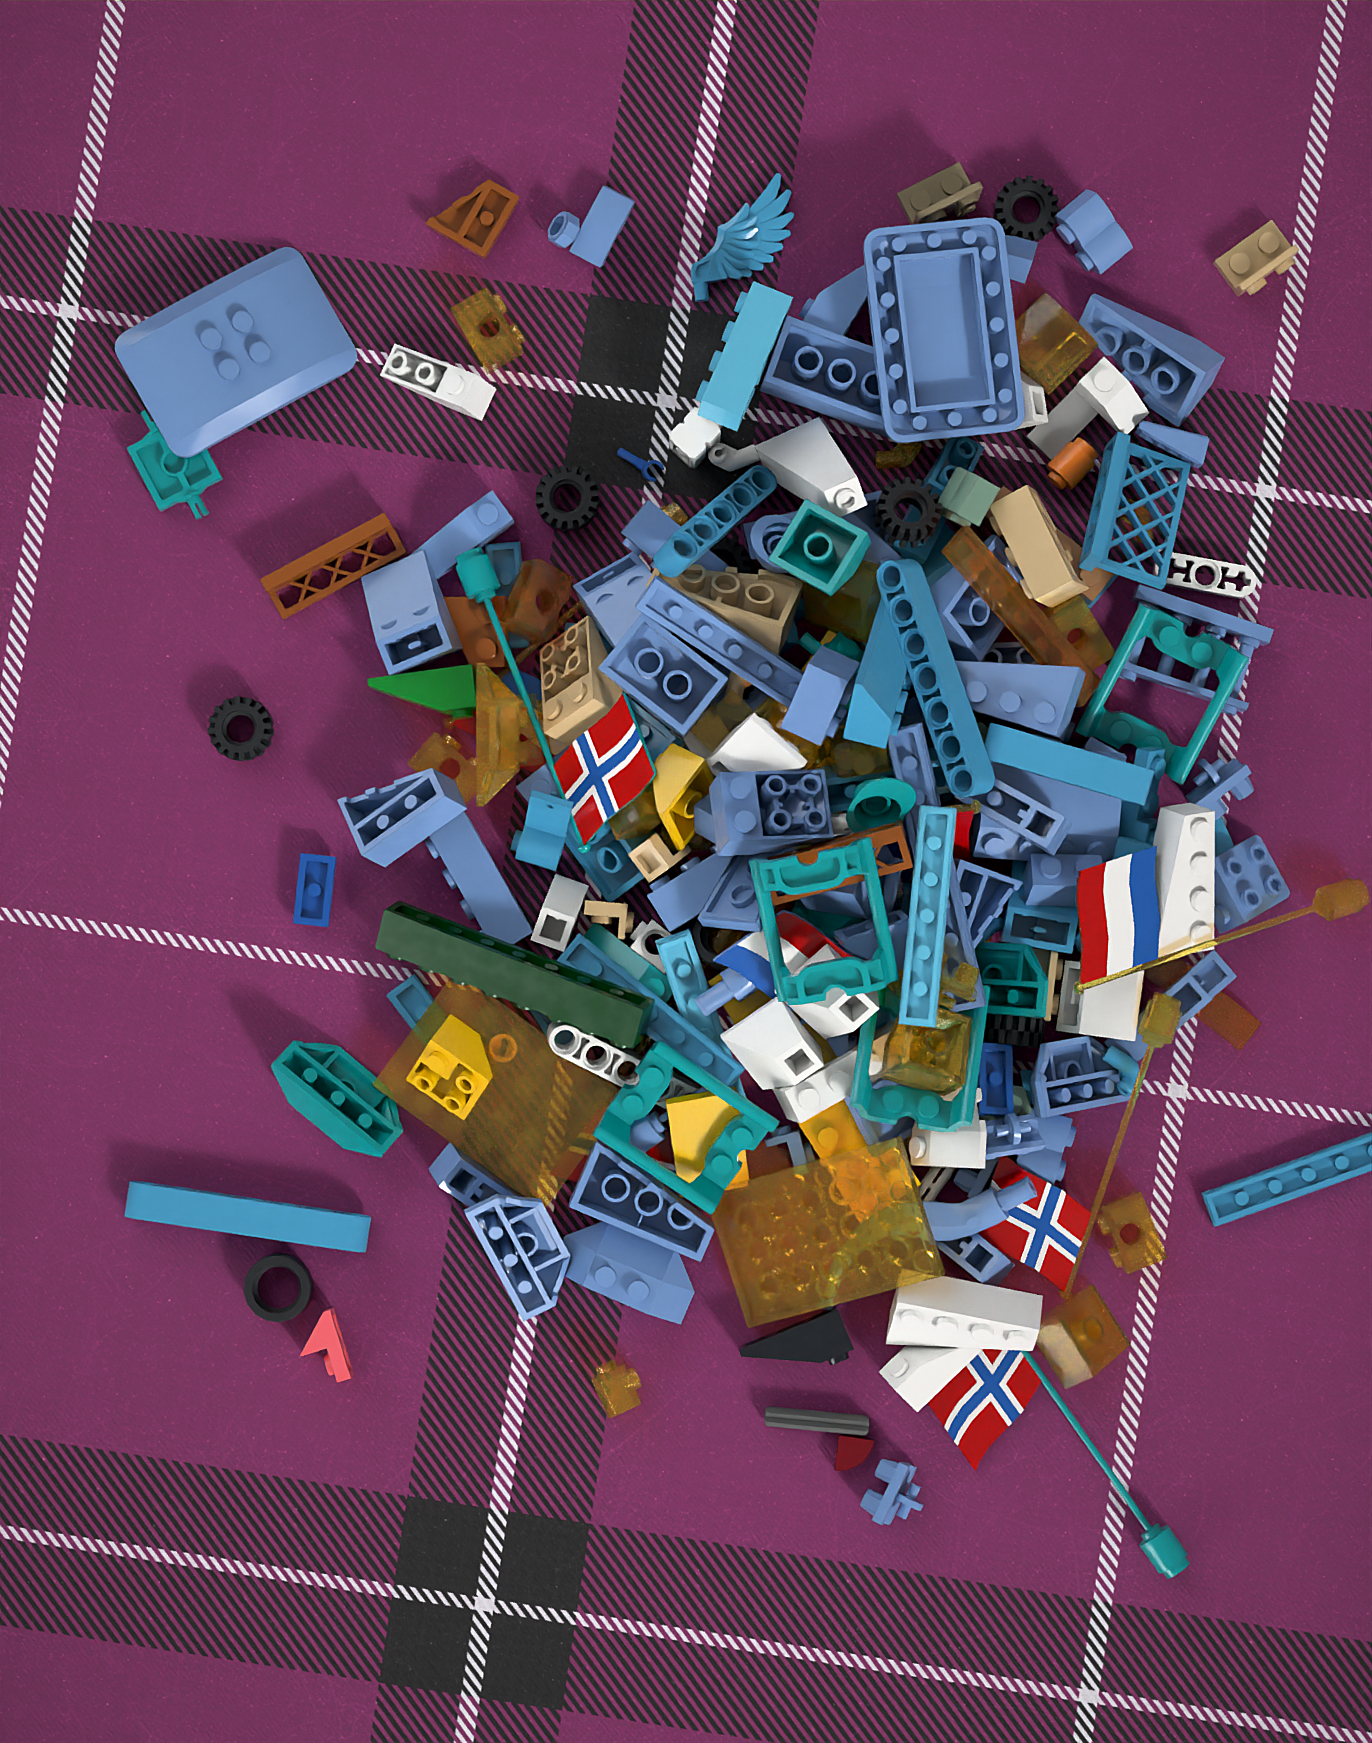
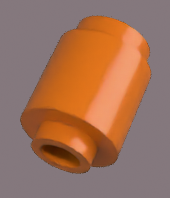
[1046,437,1098,490]

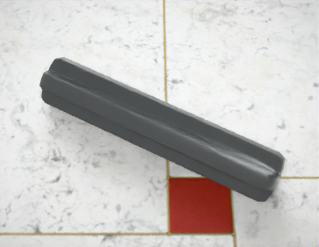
[764,1406,869,1435]

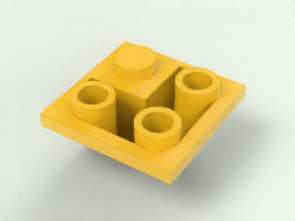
[406,1014,493,1120]

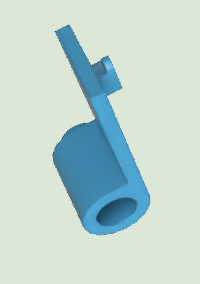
[510,789,574,871]

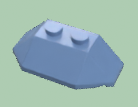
[1030,1035,1134,1118]
[464,1194,571,1322]
[563,1221,695,1325]

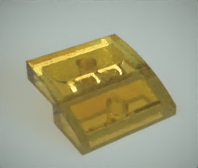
[1015,293,1099,395]

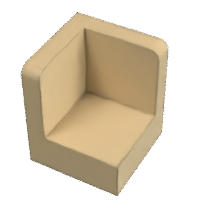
[628,833,692,882]

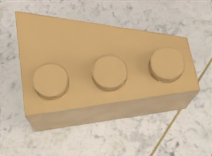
[989,485,1089,608]

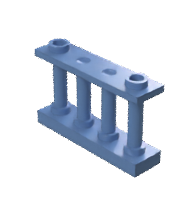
[1119,584,1274,716]

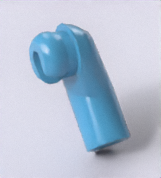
[1102,1045,1142,1096]

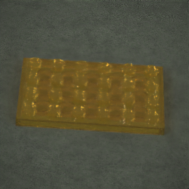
[372,979,620,1208]
[711,1136,945,1328]

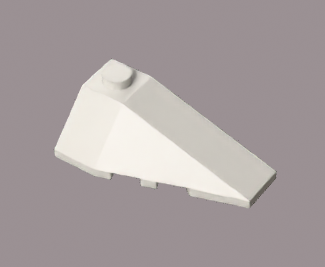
[909,1024,987,1169]

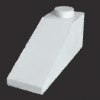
[879,1345,983,1412]

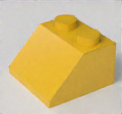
[652,742,715,851]

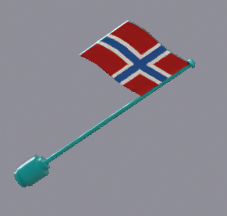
[455,547,657,853]
[928,1349,1190,1579]

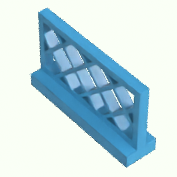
[1078,431,1191,590]

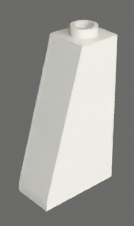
[755,417,867,517]

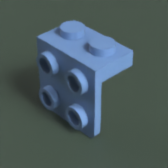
[1214,835,1290,934]

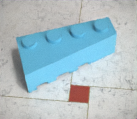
[695,281,793,431]

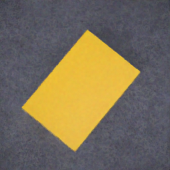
[665,1086,750,1198]

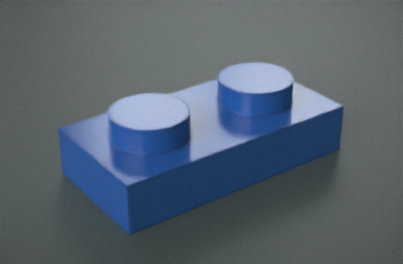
[293,853,337,927]
[977,1043,1014,1117]

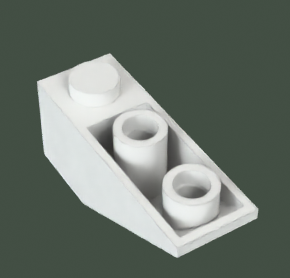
[380,344,496,421]

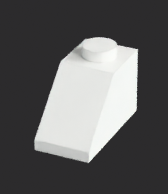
[1074,357,1149,434]

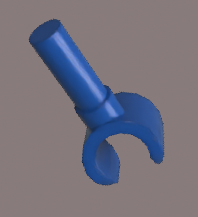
[616,447,664,482]

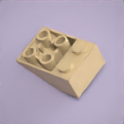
[539,616,623,746]

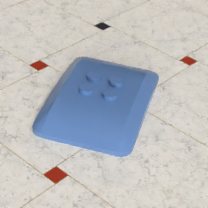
[863,217,1025,443]
[115,247,357,458]

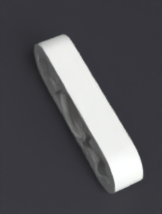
[1153,552,1256,599]

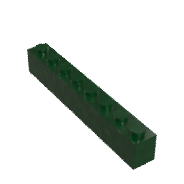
[375,901,655,1049]

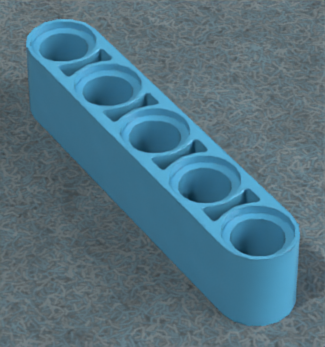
[654,465,777,578]
[984,723,1155,806]

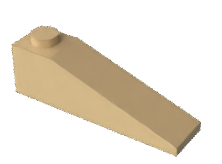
[646,564,805,656]

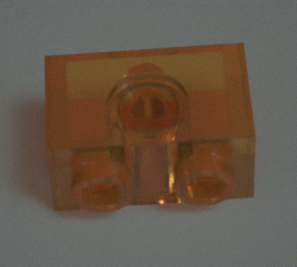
[499,558,574,643]

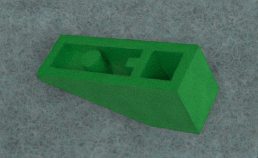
[367,664,483,720]

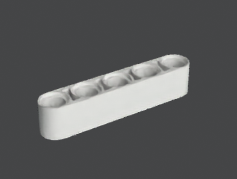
[546,1021,700,1109]

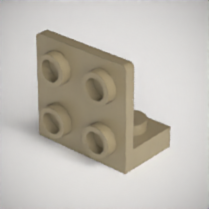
[896,162,983,225]

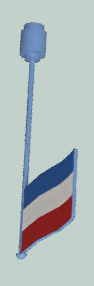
[625,910,865,1160]

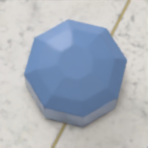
[548,211,580,248]

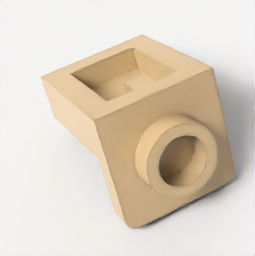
[584,900,634,940]

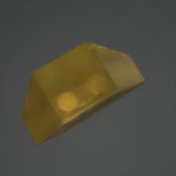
[476,663,528,807]

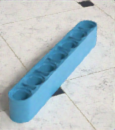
[876,559,995,798]
[124,1181,371,1252]

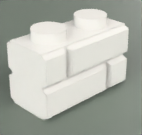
[669,407,722,468]

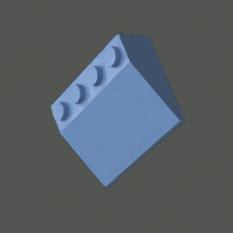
[969,751,1126,863]

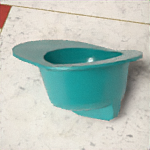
[846,776,916,833]

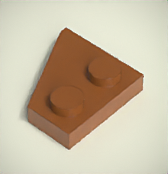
[426,179,520,260]
[444,596,509,668]

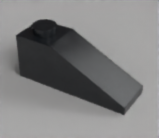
[738,1306,854,1365]

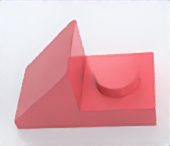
[300,1307,354,1383]

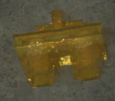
[938,953,980,1010]

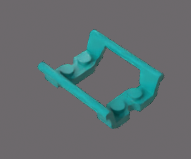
[1075,604,1249,784]
[749,837,899,1005]
[849,982,990,1132]
[592,1040,780,1215]

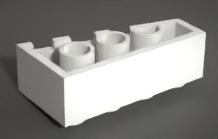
[886,1268,1043,1351]

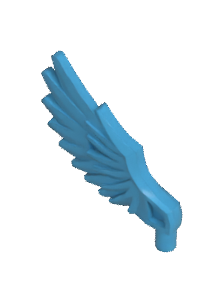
[691,173,794,302]

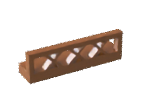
[260,512,407,620]
[765,820,913,906]

